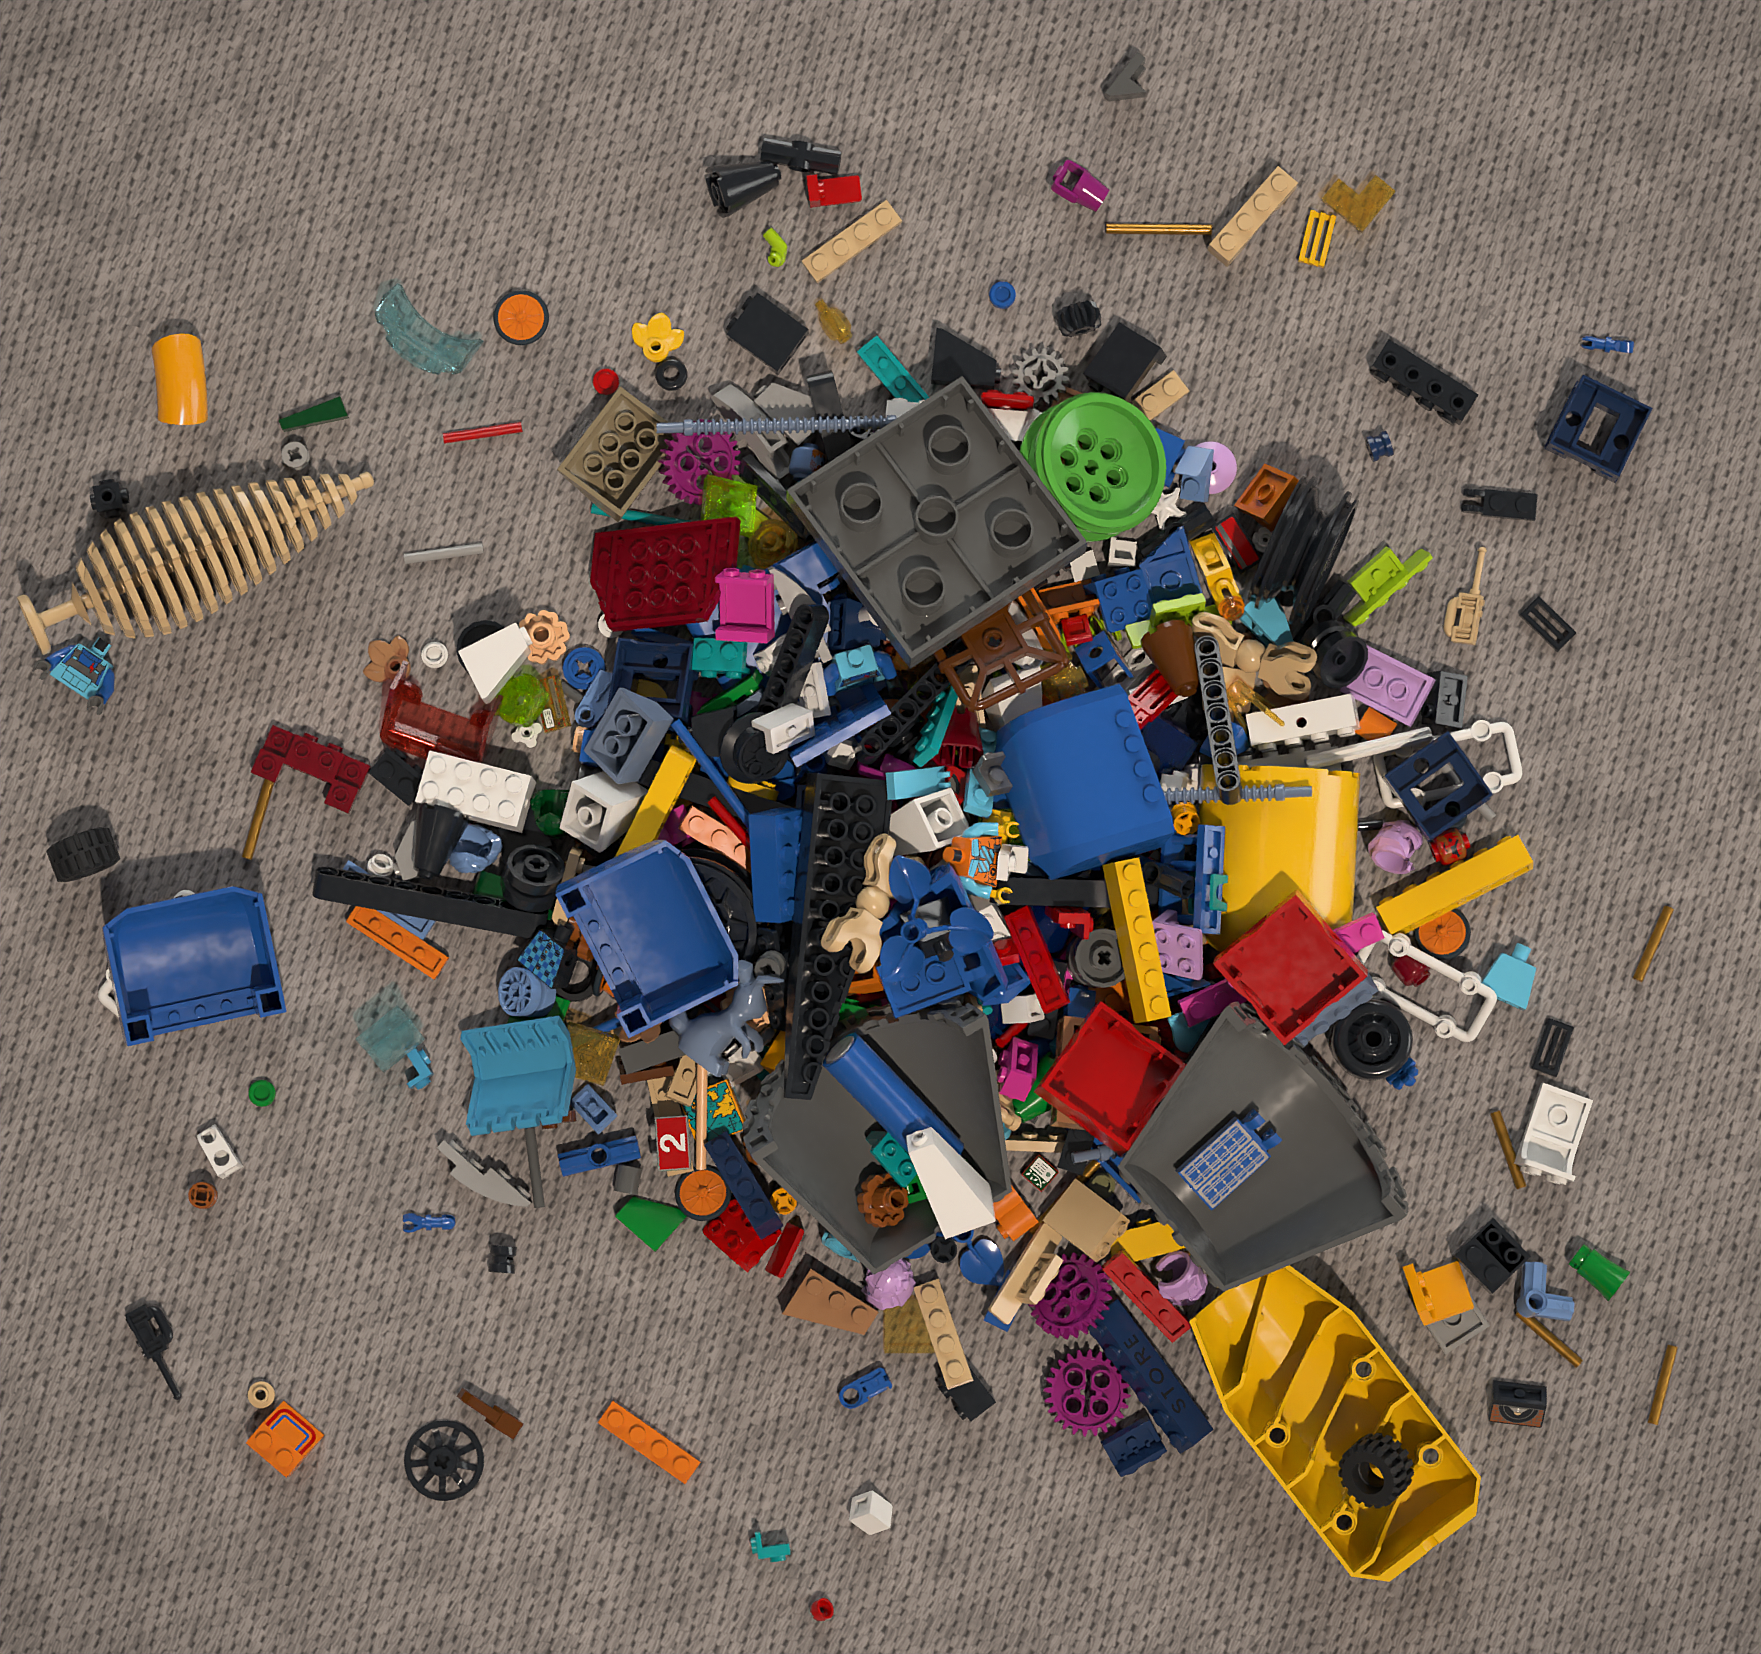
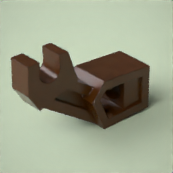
[457,1387,523,1440]

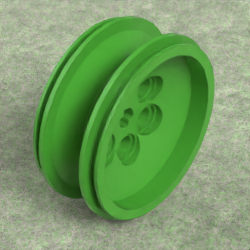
[1019,392,1166,542]

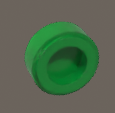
[248,1080,276,1107]

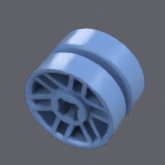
[498,967,556,1018]

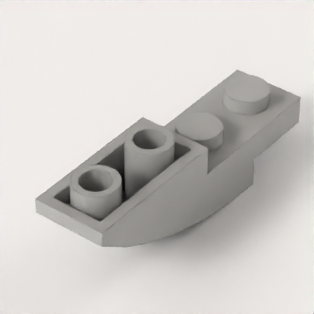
[711,384,791,480]
[767,566,833,663]
[437,1140,532,1207]

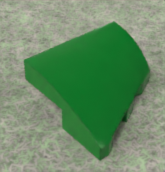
[615,1197,687,1252]

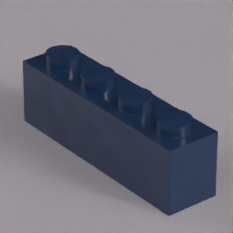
[704,1131,784,1240]

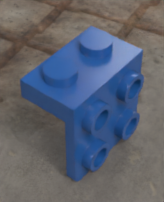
[1083,567,1152,633]

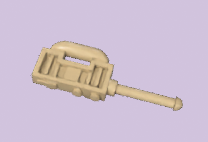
[1443,547,1487,645]

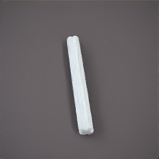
[1304,727,1432,769]

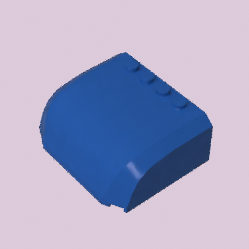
[994,684,1174,880]
[555,840,738,1039]
[102,886,287,1046]

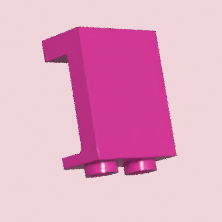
[715,568,775,643]

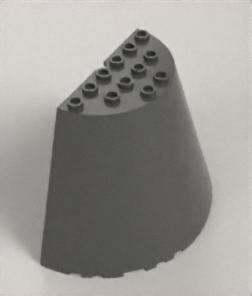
[742,999,1012,1275]
[1118,1002,1408,1292]

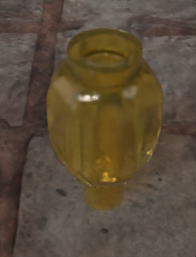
[815,299,853,344]

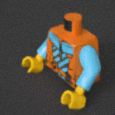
[943,821,1019,904]

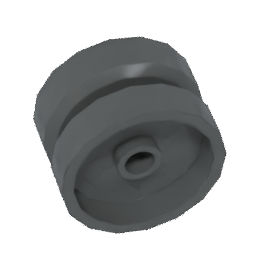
[1065,928,1125,988]

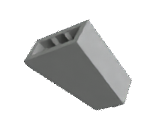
[754,383,818,447]

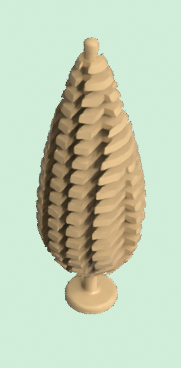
[17,472,374,655]

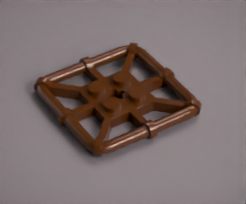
[933,590,1069,713]

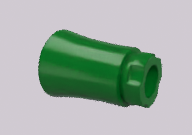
[1569,1244,1630,1301]

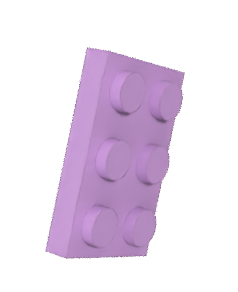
[1340,646,1436,727]

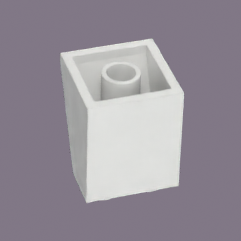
[458,623,533,704]
[560,771,648,853]

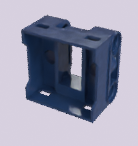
[1544,375,1653,483]
[607,638,699,733]
[1382,731,1494,842]

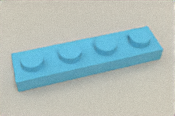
[963,727,997,819]

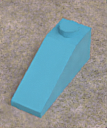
[1237,596,1294,648]

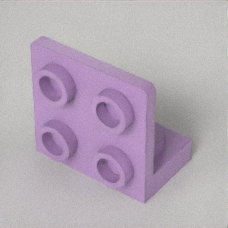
[1152,909,1203,980]

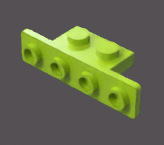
[1343,546,1433,627]
[1125,593,1232,649]

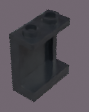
[726,292,809,375]
[1083,322,1167,404]
[489,792,556,866]

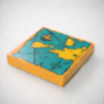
[681,1079,745,1142]

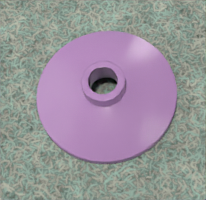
[1196,442,1237,494]

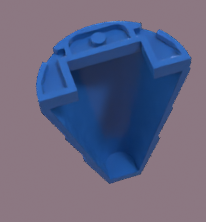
[879,864,1009,1002]

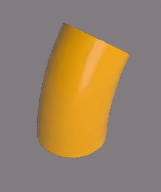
[152,334,208,425]

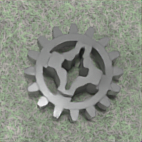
[1012,348,1069,406]

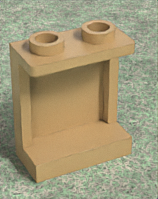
[1042,1178,1130,1263]

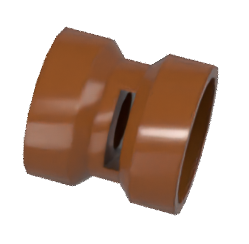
[188,1182,218,1209]

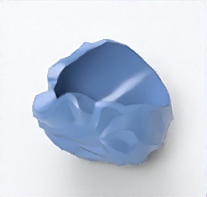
[449,824,502,873]

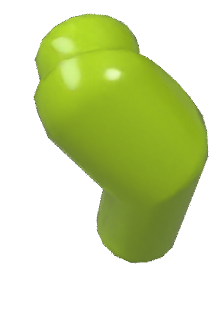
[763,228,788,267]

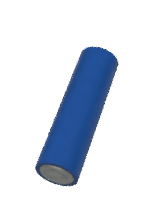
[822,1033,964,1155]

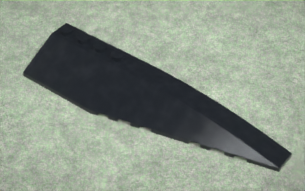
[784,773,892,1100]

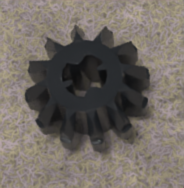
[1056,300,1102,337]

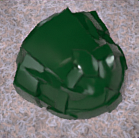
[530,789,570,840]

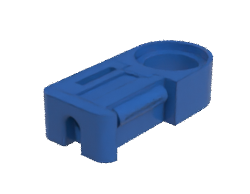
[839,1367,892,1409]

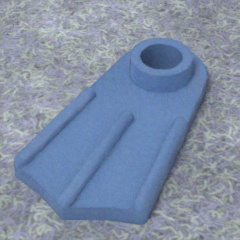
[575,670,612,728]

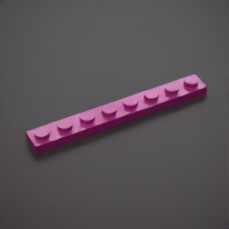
[1178,912,1385,1027]

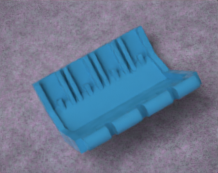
[460,1016,576,1136]

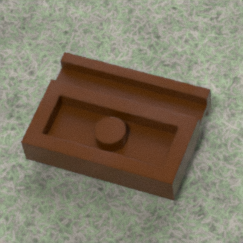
[619,1059,674,1085]

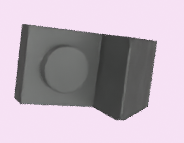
[1105,52,1146,101]

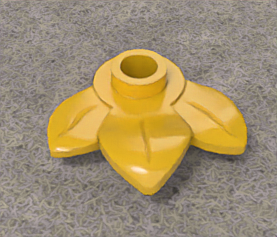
[632,312,684,362]

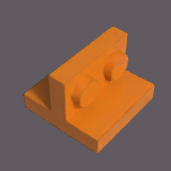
[1234,463,1299,532]

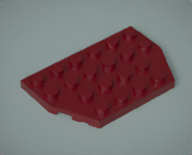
[590,516,741,632]

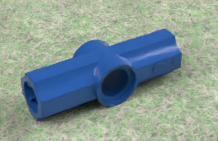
[558,1136,641,1177]

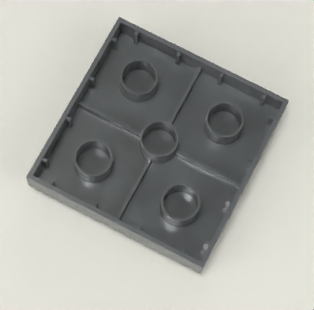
[786,376,1087,669]

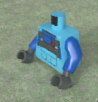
[32,637,115,715]
[823,645,904,713]

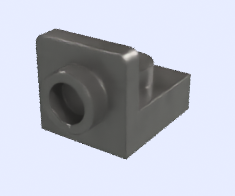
[973,751,1013,797]

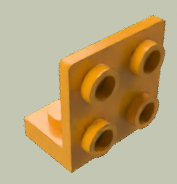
[1403,1261,1474,1326]

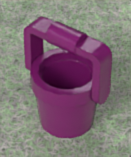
[1051,160,1110,212]
[857,753,916,780]

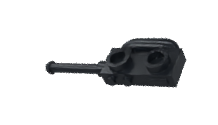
[125,1304,182,1400]

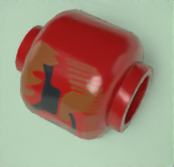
[1429,828,1470,866]

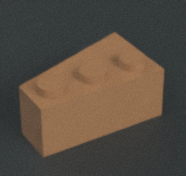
[782,1269,879,1335]

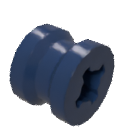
[1365,430,1394,462]

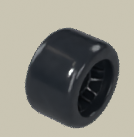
[1330,999,1413,1081]

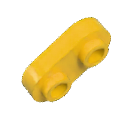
[727,776,779,801]

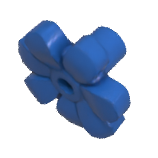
[1386,1058,1418,1090]

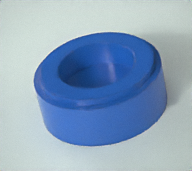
[989,282,1016,309]

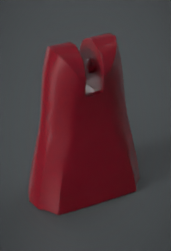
[932,705,984,768]

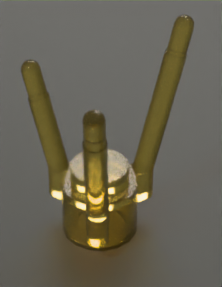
[1226,679,1285,735]

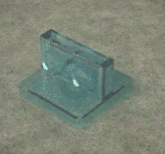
[356,1005,426,1072]

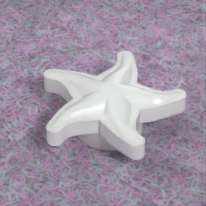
[1151,487,1186,531]

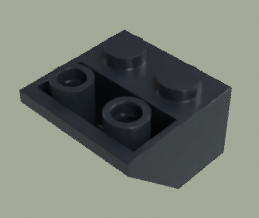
[1452,1218,1531,1294]

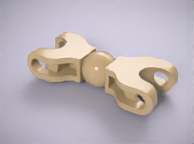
[1191,612,1317,700]
[821,833,924,973]

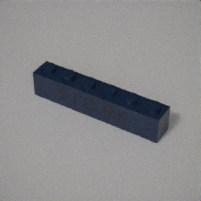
[1088,1299,1214,1454]

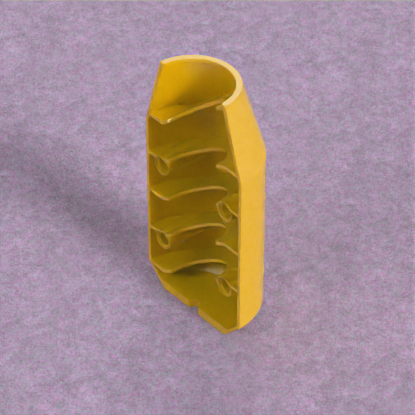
[1189,1265,1481,1582]

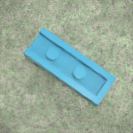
[886,766,951,800]

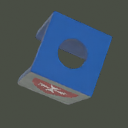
[1075,631,1134,689]

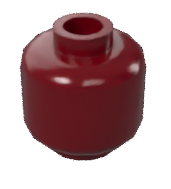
[1391,947,1431,987]

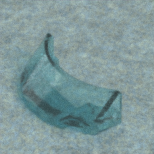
[375,283,484,375]

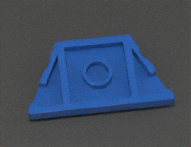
[1139,526,1207,607]

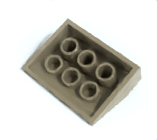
[557,387,674,522]

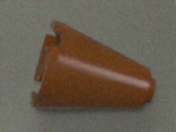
[1140,620,1200,697]

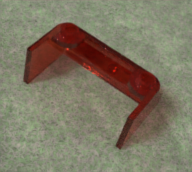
[380,661,504,764]

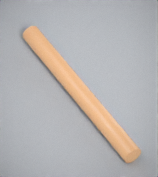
[696,1063,708,1170]

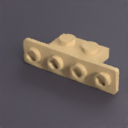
[988,1223,1064,1324]

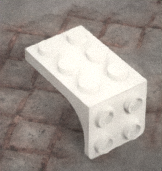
[1514,1083,1593,1185]

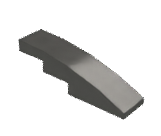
[618,1030,686,1074]

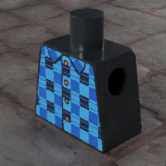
[517,921,578,989]

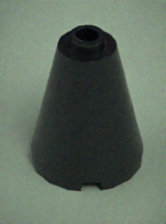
[705,161,781,218]
[413,803,470,880]

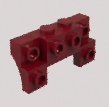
[250,725,371,814]

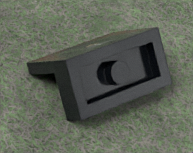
[1489,1380,1547,1428]

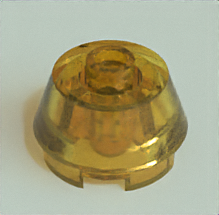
[748,519,800,569]
[1041,652,1088,703]

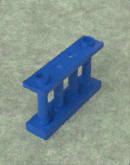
[1158,825,1225,934]

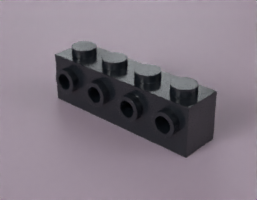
[1370,339,1479,425]

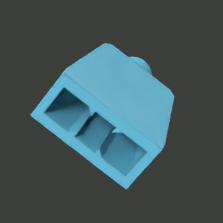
[1482,943,1536,1011]

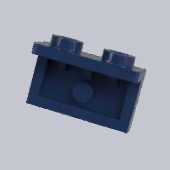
[1101,1416,1167,1477]

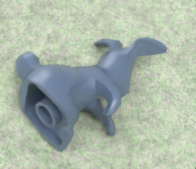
[669,960,784,1078]

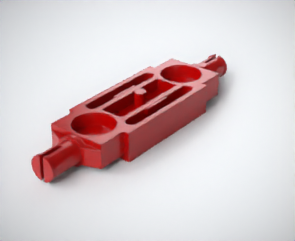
[1128,669,1178,730]

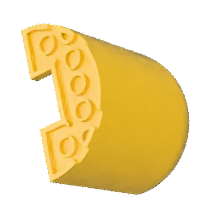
[1199,764,1360,952]

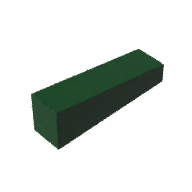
[279,396,349,432]

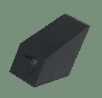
[931,328,1001,390]

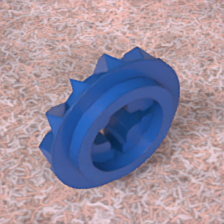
[563,647,605,689]

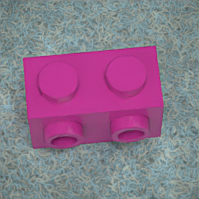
[997,1037,1038,1102]

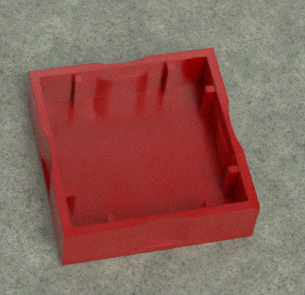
[1213,889,1368,1046]
[1034,1001,1187,1156]

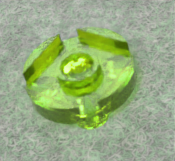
[496,673,549,728]

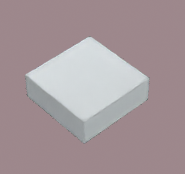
[1070,550,1100,582]

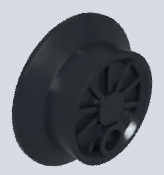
[720,712,789,784]

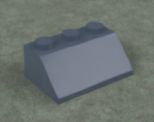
[584,688,673,784]

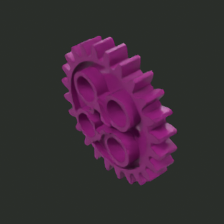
[658,419,741,505]
[1028,1253,1112,1340]
[1043,1349,1131,1437]

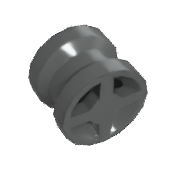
[754,950,786,978]

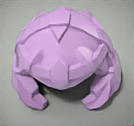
[1368,819,1423,874]
[1156,1249,1208,1306]
[861,1258,916,1311]

